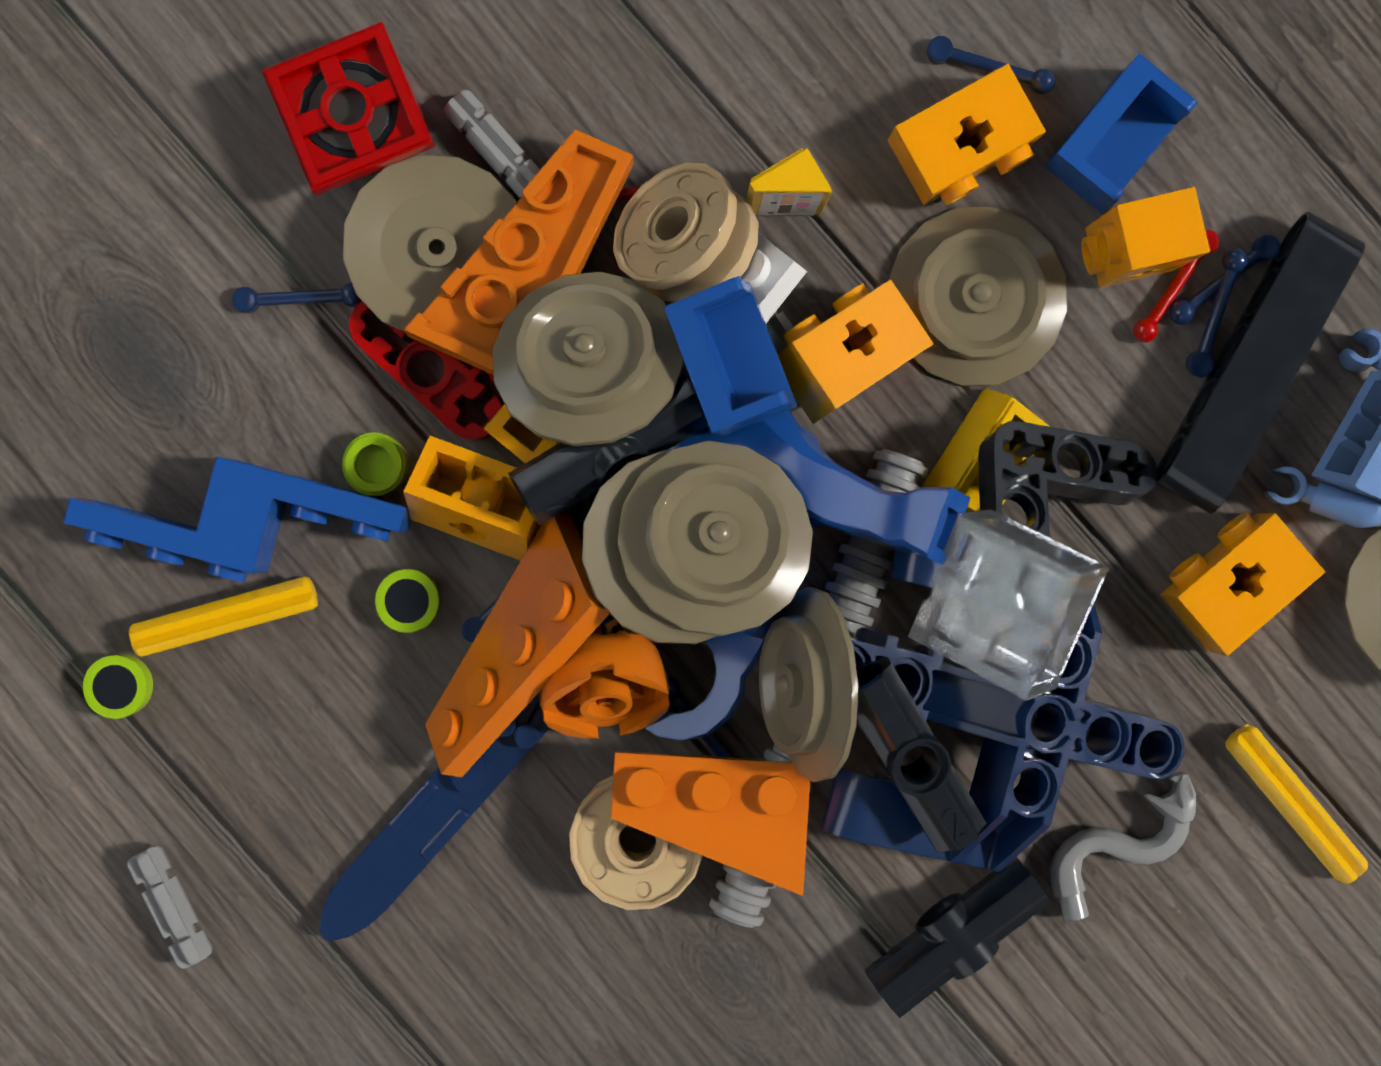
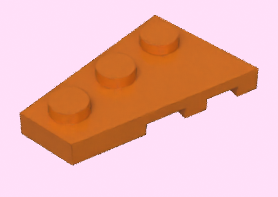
[611,750,810,896]

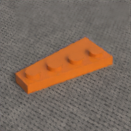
[404,129,634,375]
[425,512,610,778]

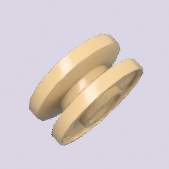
[613,162,759,306]
[569,775,702,910]

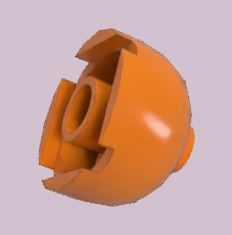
[539,625,670,739]

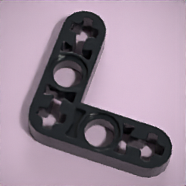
[978,421,1158,610]

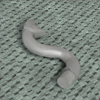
[1050,772,1196,921]

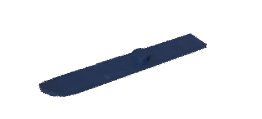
[319,693,550,942]

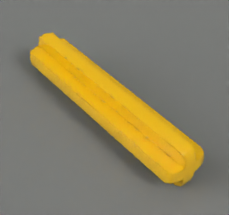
[129,577,318,657]
[1225,724,1368,884]

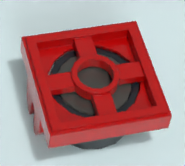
[262,22,435,196]

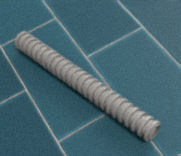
[709,449,929,928]

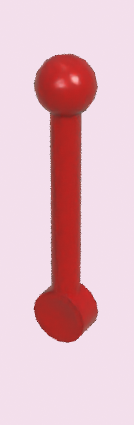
[1133,230,1219,343]

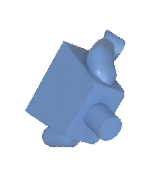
[1263,329,1381,528]

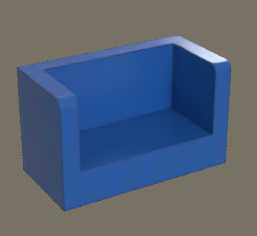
[1044,53,1198,214]
[664,276,797,436]

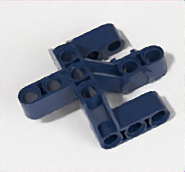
[821,527,1185,872]

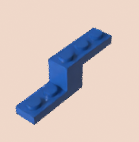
[64,457,412,582]

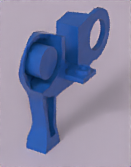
[645,410,970,741]

